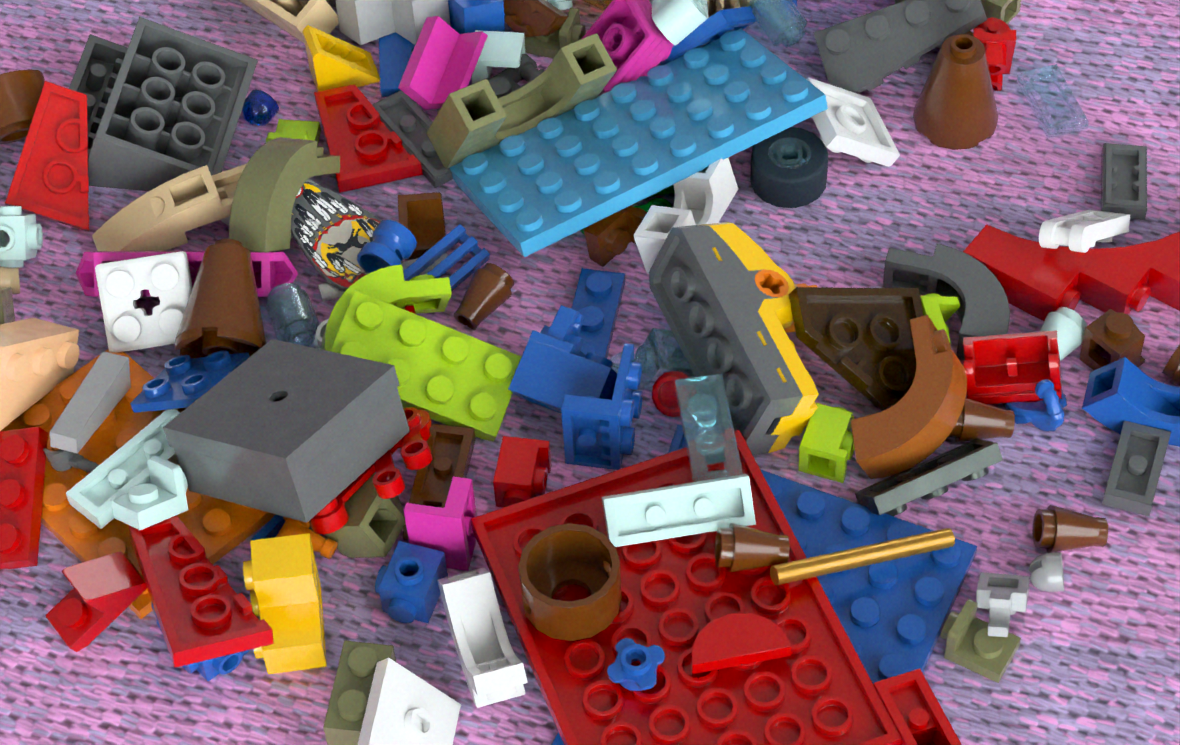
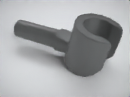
[43,448,99,473]

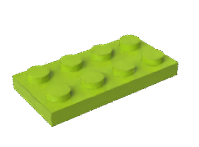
[330,290,522,442]

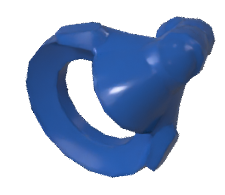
[1003,379,1067,432]

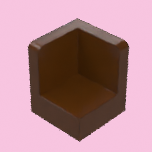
[398,192,447,260]

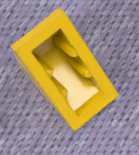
[303,25,380,92]

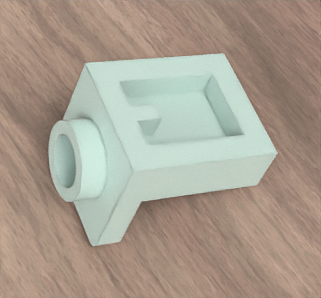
[111,456,188,530]

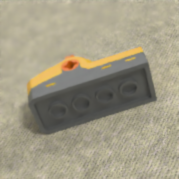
[649,222,819,455]

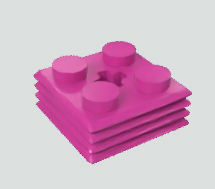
[582,0,674,93]

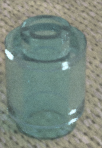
[749,0,807,48]
[266,283,320,347]

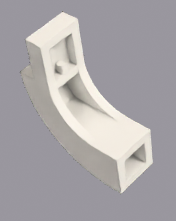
[437,567,528,708]

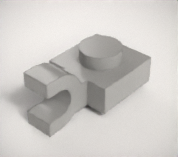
[976,572,1030,637]

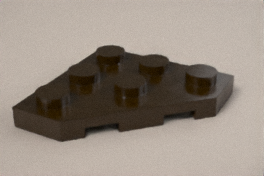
[789,287,924,411]

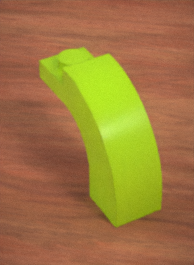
[320,264,452,351]

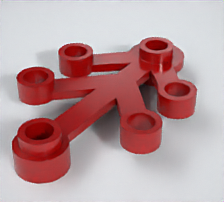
[309,407,433,534]

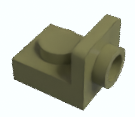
[525,7,586,59]
[941,599,1021,683]

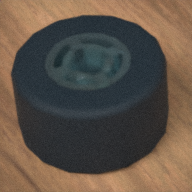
[750,127,829,208]

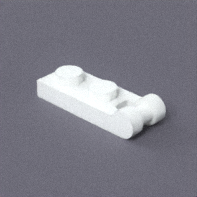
[1039,210,1130,253]

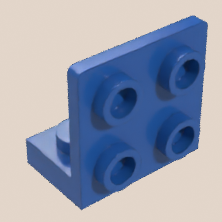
[561,343,643,470]
[130,351,250,413]

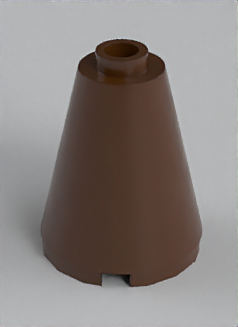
[913,34,998,150]
[175,239,266,359]

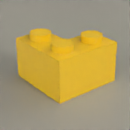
[243,533,327,674]

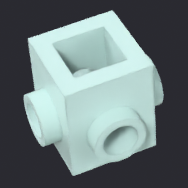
[0,206,43,268]

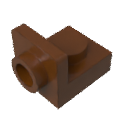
[584,205,647,267]

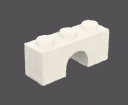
[633,157,738,274]

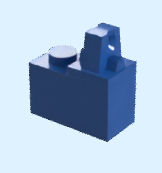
[508,305,618,414]

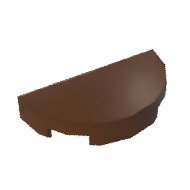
[503,0,568,37]

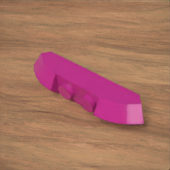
[76,251,298,297]

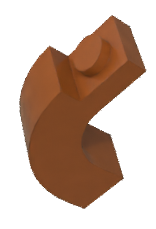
[851,315,967,479]

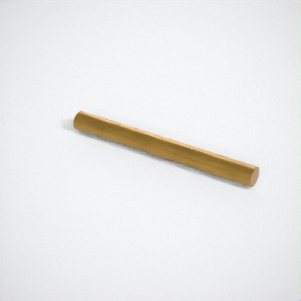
[770,528,955,585]

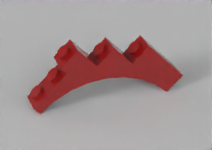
[963,224,1180,321]

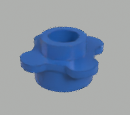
[607,638,665,691]

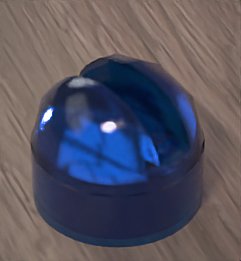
[242,89,279,126]

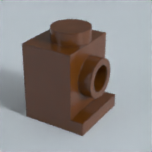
[1080,309,1145,371]

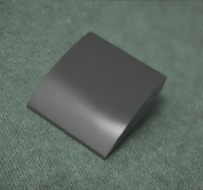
[69,17,258,191]

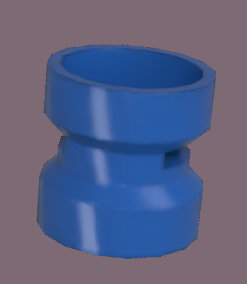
[357,220,417,274]

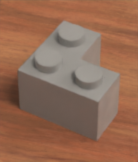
[336,0,451,45]

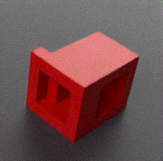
[493,436,552,507]

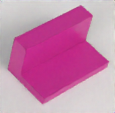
[398,16,488,110]
[404,476,477,571]

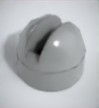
[1029,552,1065,592]

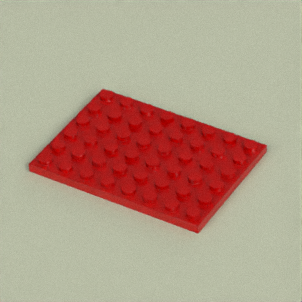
[471,430,902,745]

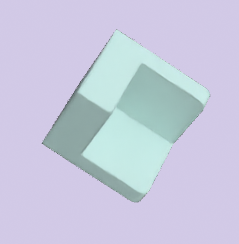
[471,30,526,84]

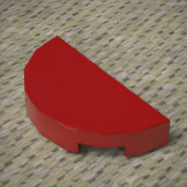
[692,613,792,674]

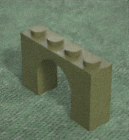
[426,33,617,169]

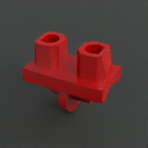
[972,17,1016,91]

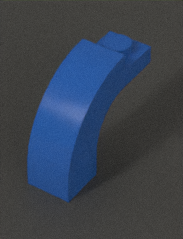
[1082,357,1180,447]

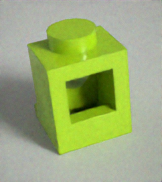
[798,403,855,483]

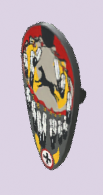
[291,182,403,292]

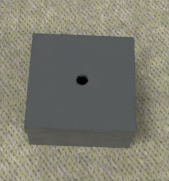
[163,339,410,523]

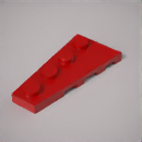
[129,515,274,668]

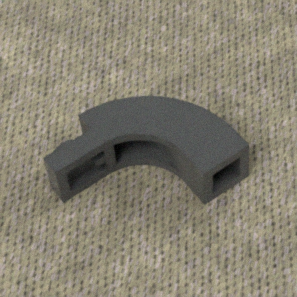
[883,244,1010,361]

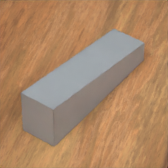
[49,351,131,454]

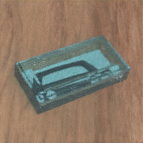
[1016,64,1089,139]

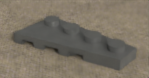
[813,0,987,94]

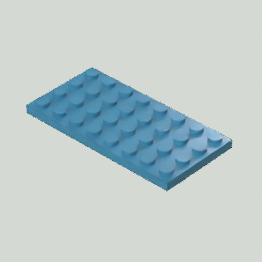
[450,29,828,257]

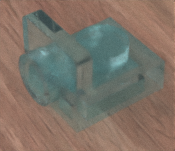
[634,328,696,390]

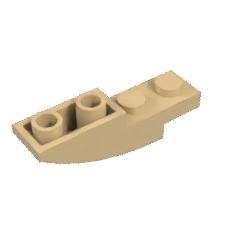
[92,164,247,251]

